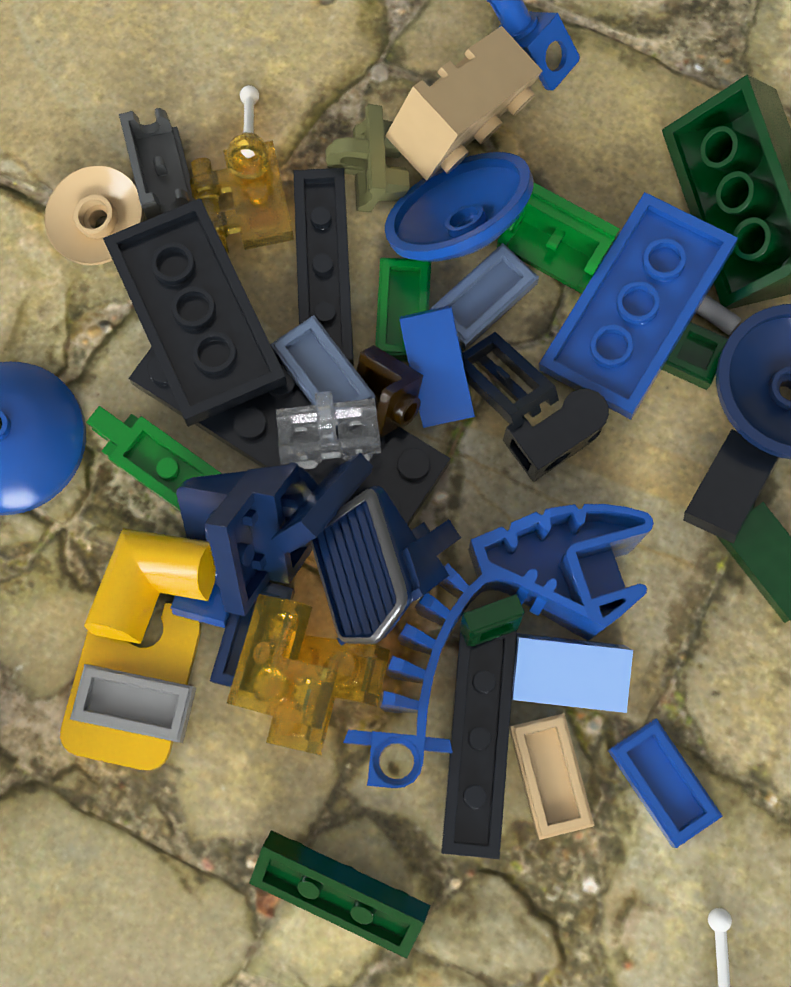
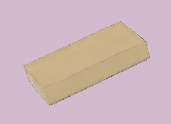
[509,713,595,840]

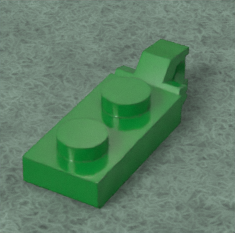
[86,406,222,512]

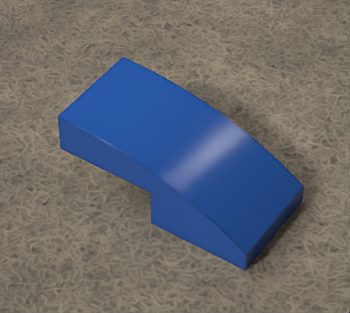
[399,305,475,428]

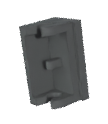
[119,108,196,220]

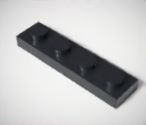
[293,168,354,366]
[441,630,517,860]

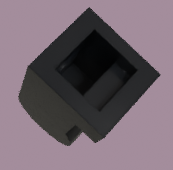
[503,389,609,482]

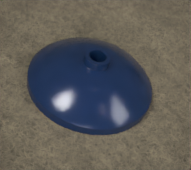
[716,304,791,460]

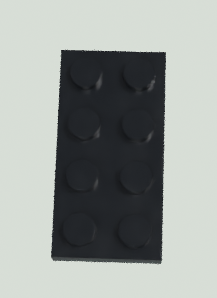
[103,198,287,427]

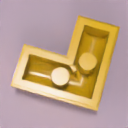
[84,528,216,644]

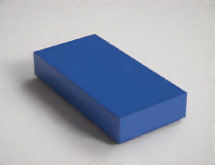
[608,718,723,848]

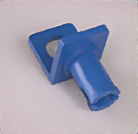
[487,0,580,90]

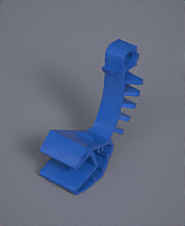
[343,504,654,788]

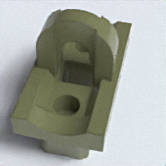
[325,104,410,212]

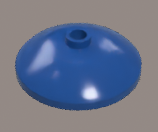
[385,152,534,262]
[0,361,86,515]

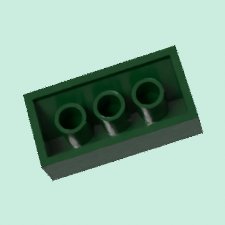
[662,74,791,309]

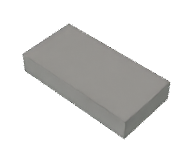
[70,664,196,743]

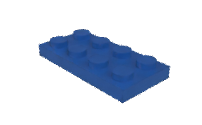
[539,192,738,420]

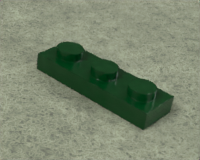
[249,830,431,959]

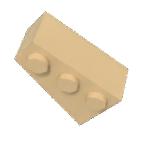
[385,26,543,181]

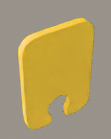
[60,602,201,770]

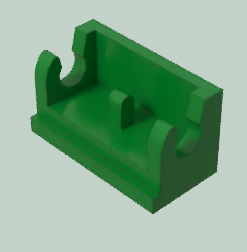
[496,183,620,294]

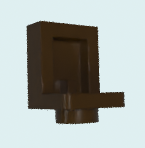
[356,345,424,437]

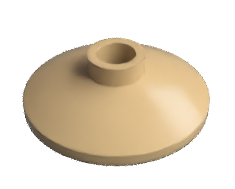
[44,165,144,265]

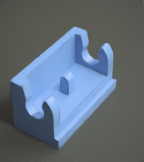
[512,633,633,713]

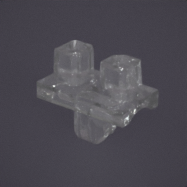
[276,391,381,469]

